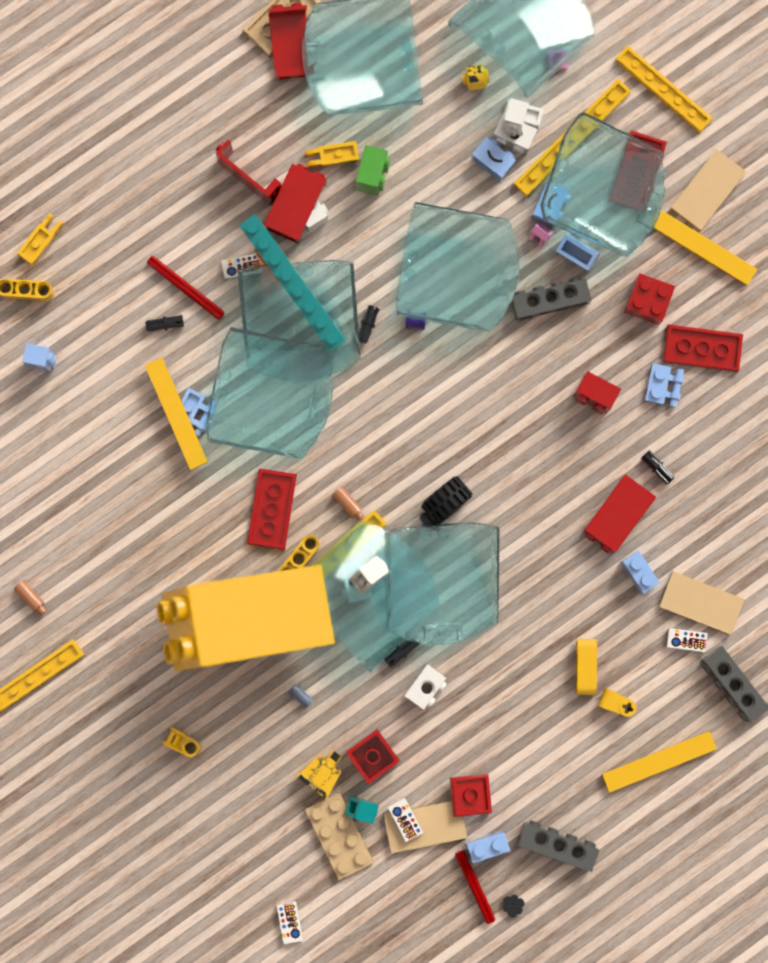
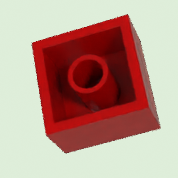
[624,273,675,325]
[573,371,621,414]
[346,729,400,784]

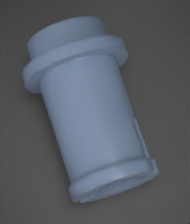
[288,684,313,708]

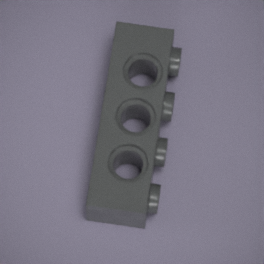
[511,277,592,321]
[701,646,768,722]
[517,820,600,872]

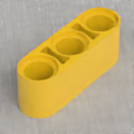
[0,279,55,302]
[279,535,320,571]
[576,639,597,695]

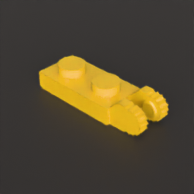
[305,141,359,168]
[17,214,63,266]

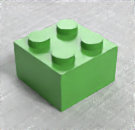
[356,145,390,196]

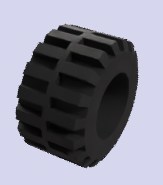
[421,476,473,525]

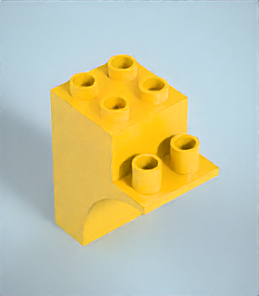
[157,565,335,672]

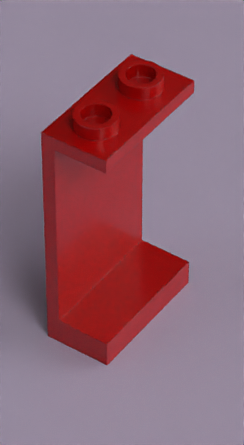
[268,3,314,80]
[216,140,281,206]
[264,164,327,244]
[583,474,656,554]

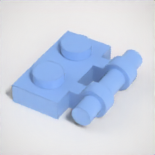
[644,363,684,407]
[181,387,217,437]

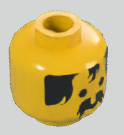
[462,64,490,91]

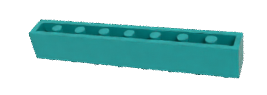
[239,214,346,351]

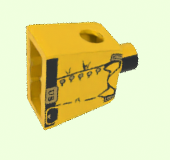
[297,750,342,799]

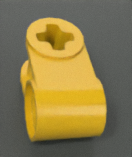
[597,688,637,717]
[162,726,201,757]

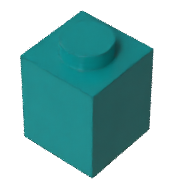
[345,796,379,824]

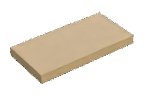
[242,0,322,57]
[670,149,746,231]
[659,571,745,635]
[384,801,467,854]

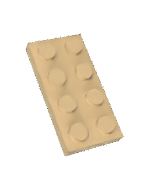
[305,792,374,880]

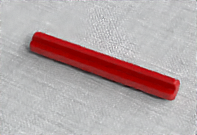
[455,850,496,924]

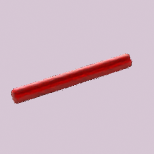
[147,256,225,320]

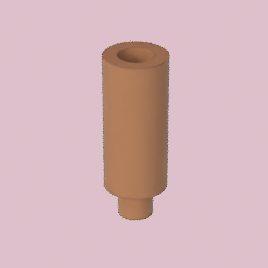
[332,486,365,521]
[14,580,47,615]

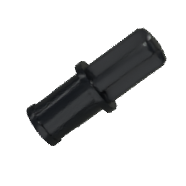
[357,305,380,344]
[145,315,184,331]
[641,450,674,484]
[384,636,420,668]

